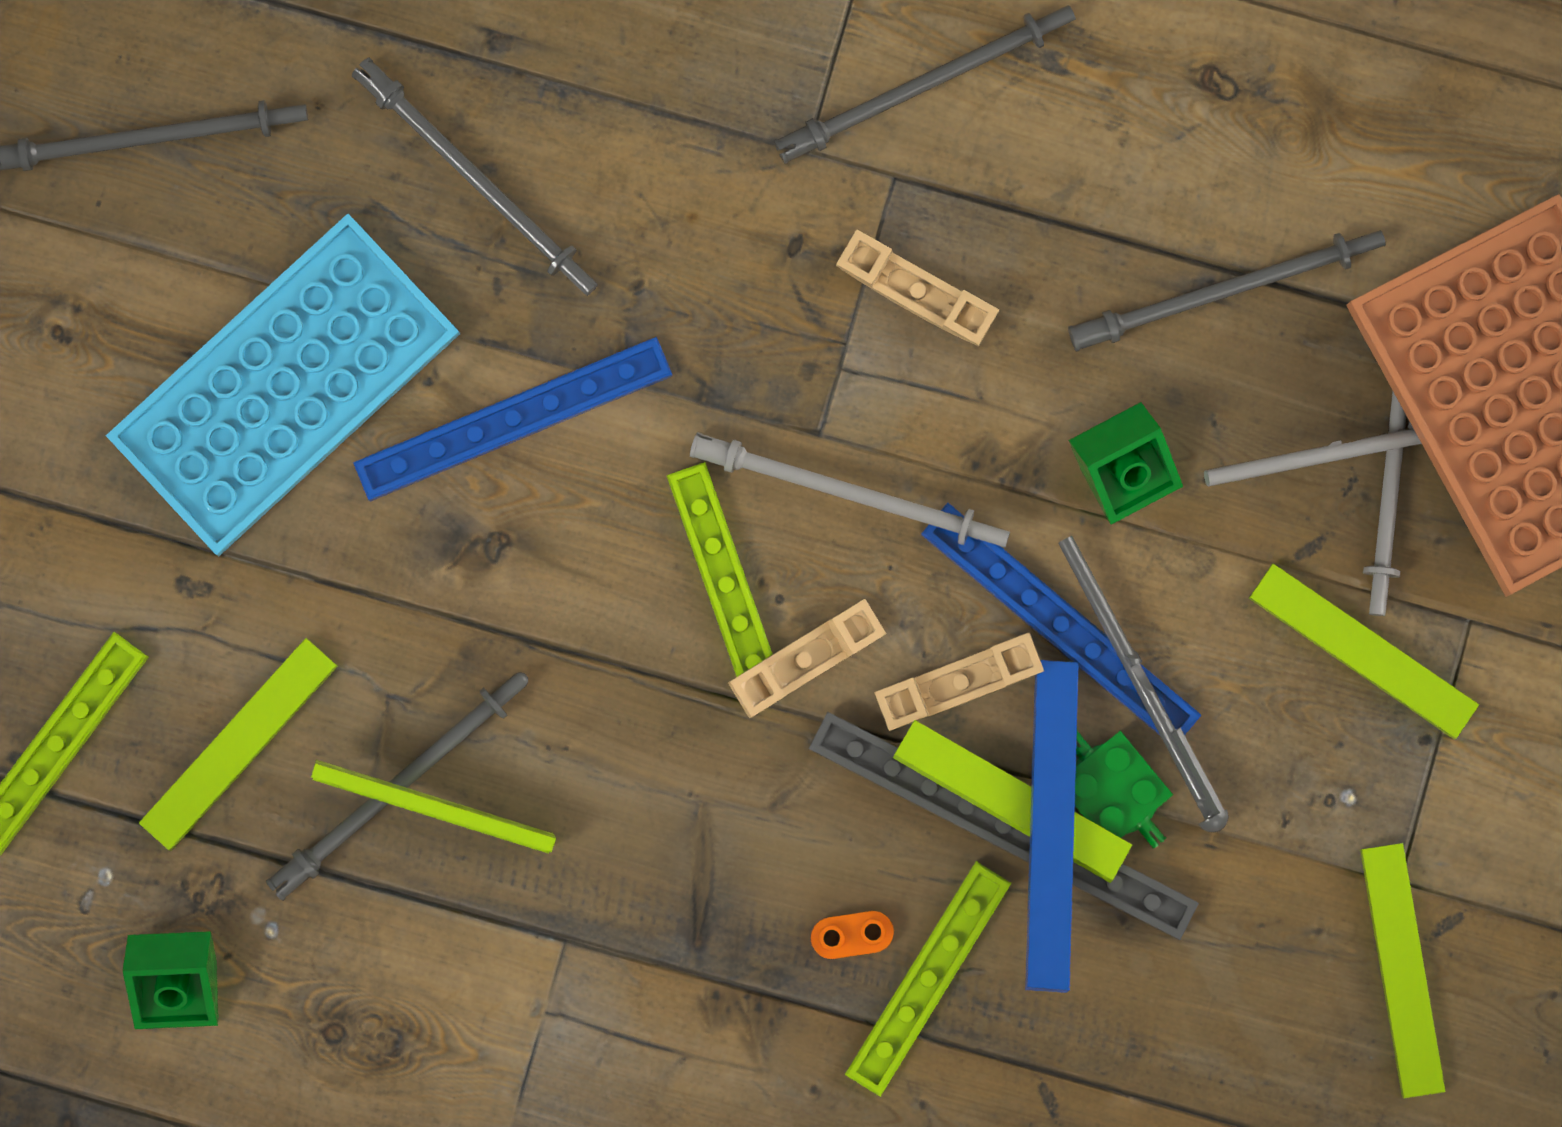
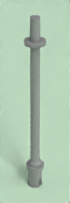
[1363,392,1407,616]
[690,432,1010,547]

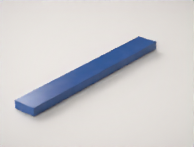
[353,337,673,502]
[921,502,1201,735]
[1025,660,1079,993]

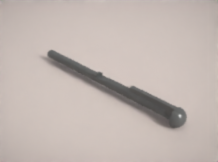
[1058,536,1229,833]

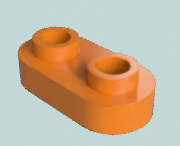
[811,911,894,959]

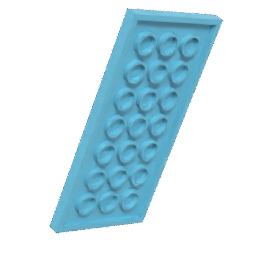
[106,214,460,557]

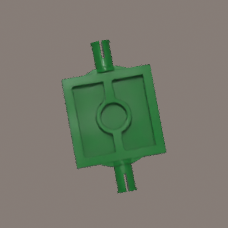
[1075,729,1173,849]

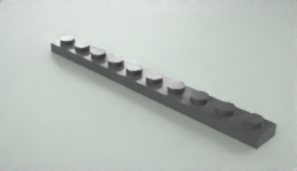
[809,712,1199,940]

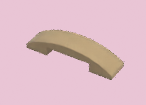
[836,230,999,346]
[728,599,886,718]
[874,633,1044,731]

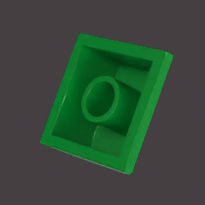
[1068,402,1183,525]
[122,931,218,1029]

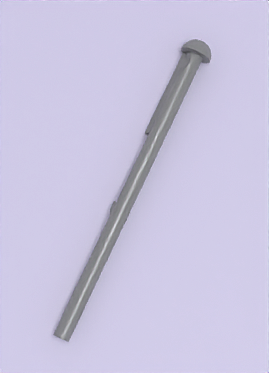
[1204,423,1422,487]

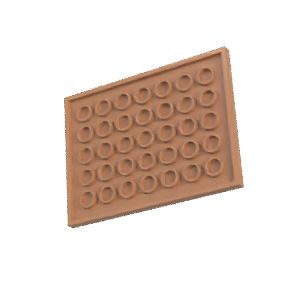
[1346,194,1562,597]

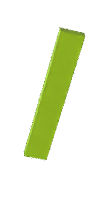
[666,462,787,696]
[1248,564,1479,739]
[0,632,149,856]
[139,638,338,851]
[893,720,1132,883]
[311,760,556,854]
[1360,843,1446,1098]
[845,861,1011,1097]

